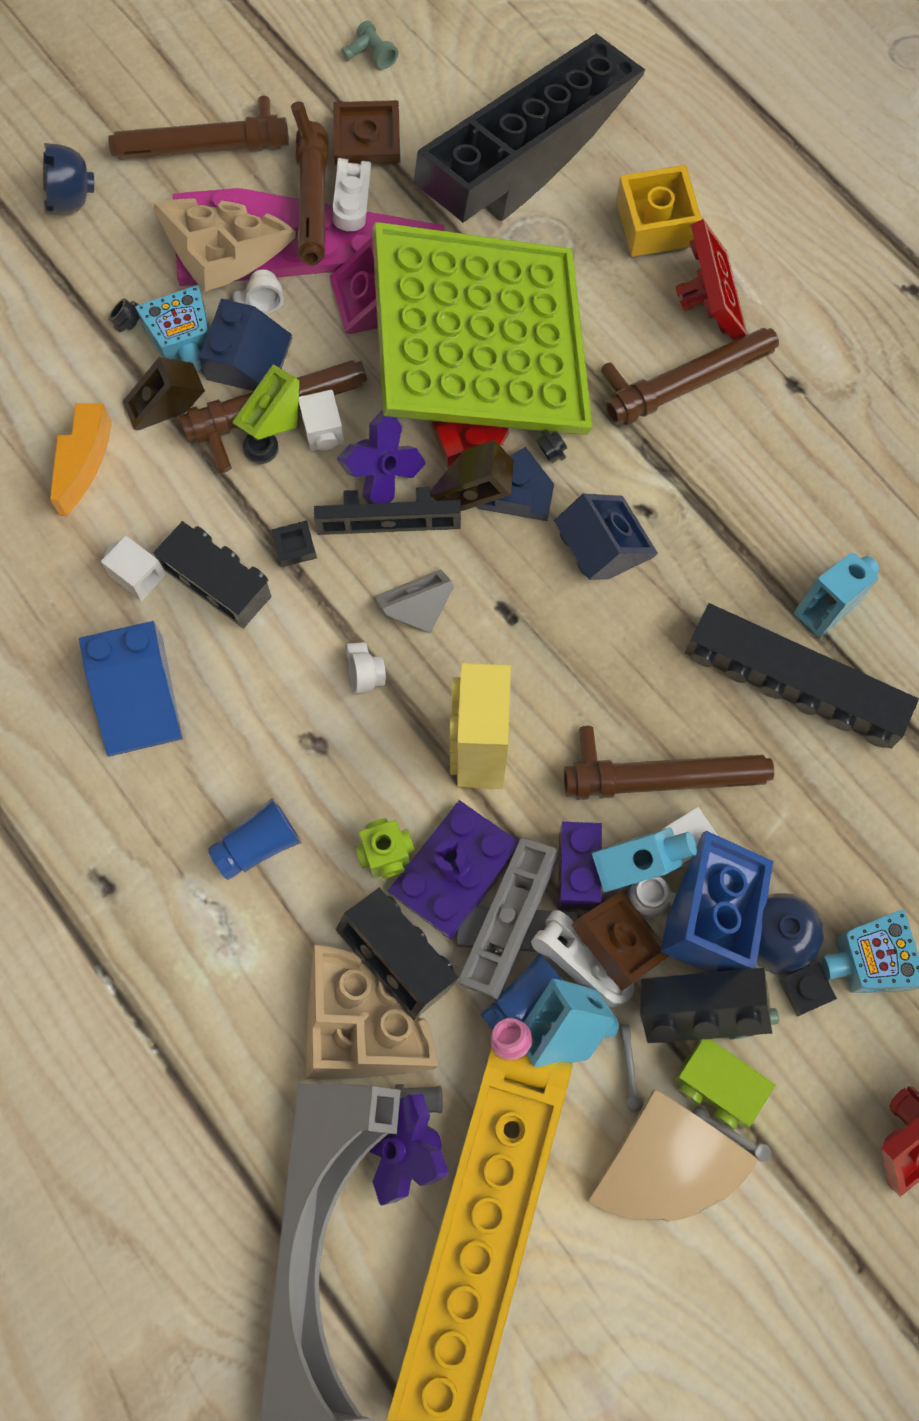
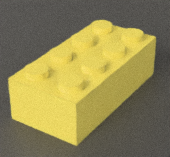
[450,663,511,789]

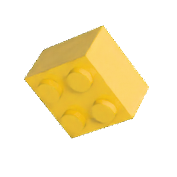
[616,165,702,257]

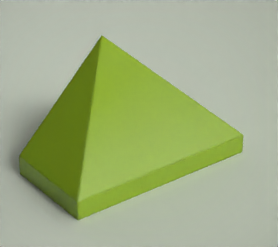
[232,365,299,440]

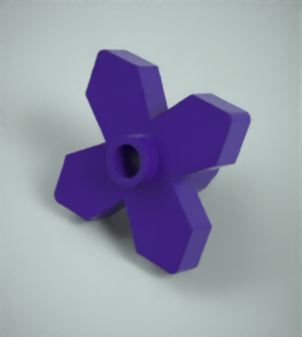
[337,410,426,504]
[369,1093,449,1206]

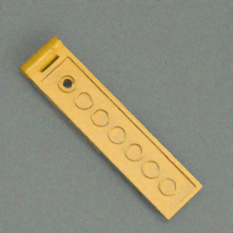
[387,1047,573,1421]

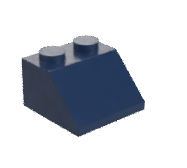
[199,298,293,391]
[553,493,658,580]

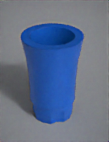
[208,797,302,880]
[480,953,563,1030]

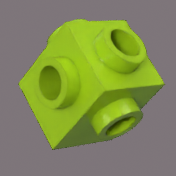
[355,818,415,879]

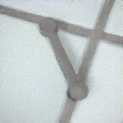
[620,1024,643,1112]
[692,1107,771,1161]

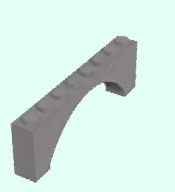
[260,1083,401,1421]

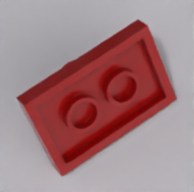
[676,219,747,340]
[881,1086,919,1197]

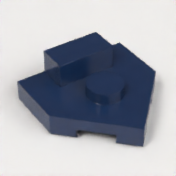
[477,447,554,521]

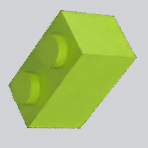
[673,1039,776,1130]

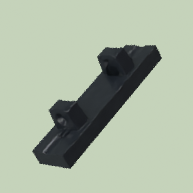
[314,487,461,535]

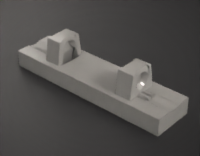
[458,837,560,1000]

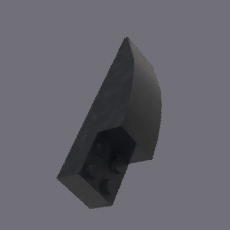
[413,33,645,223]

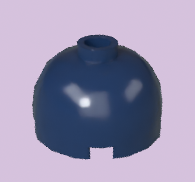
[43,143,94,215]
[757,893,824,974]

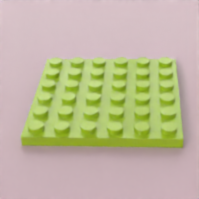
[372,222,593,435]

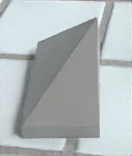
[374,570,453,633]

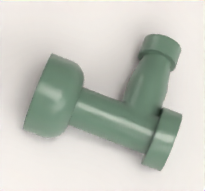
[341,20,399,69]

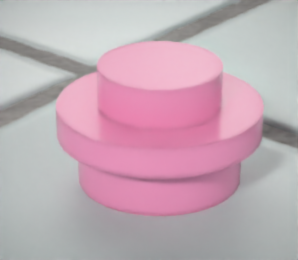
[490,1018,533,1060]

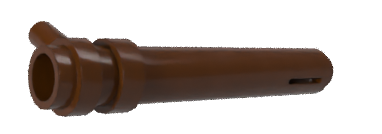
[108,96,289,159]
[291,101,328,266]
[601,328,779,426]
[179,360,367,473]
[564,725,774,800]

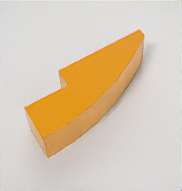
[50,403,112,516]

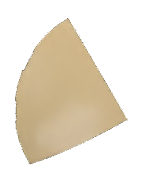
[154,198,296,292]
[306,945,438,1079]
[587,1089,758,1222]

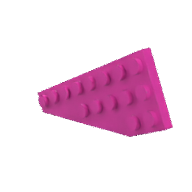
[173,188,444,286]

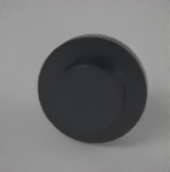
[109,298,140,332]
[536,429,568,464]
[243,434,279,464]

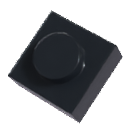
[271,520,317,567]
[779,962,837,1017]

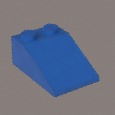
[79,621,183,757]
[660,831,774,972]

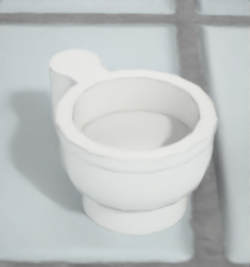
[232,270,284,314]
[346,642,386,695]
[627,876,676,919]

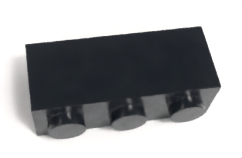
[153,521,272,629]
[335,887,459,1020]
[640,967,773,1043]

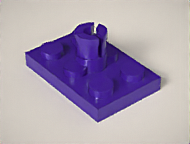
[388,800,519,940]

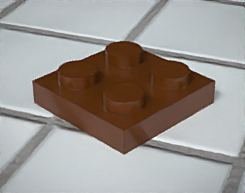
[333,100,401,165]
[571,890,669,991]

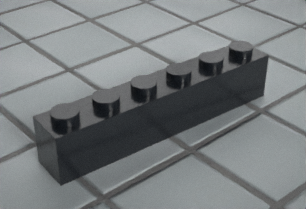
[685,603,919,749]

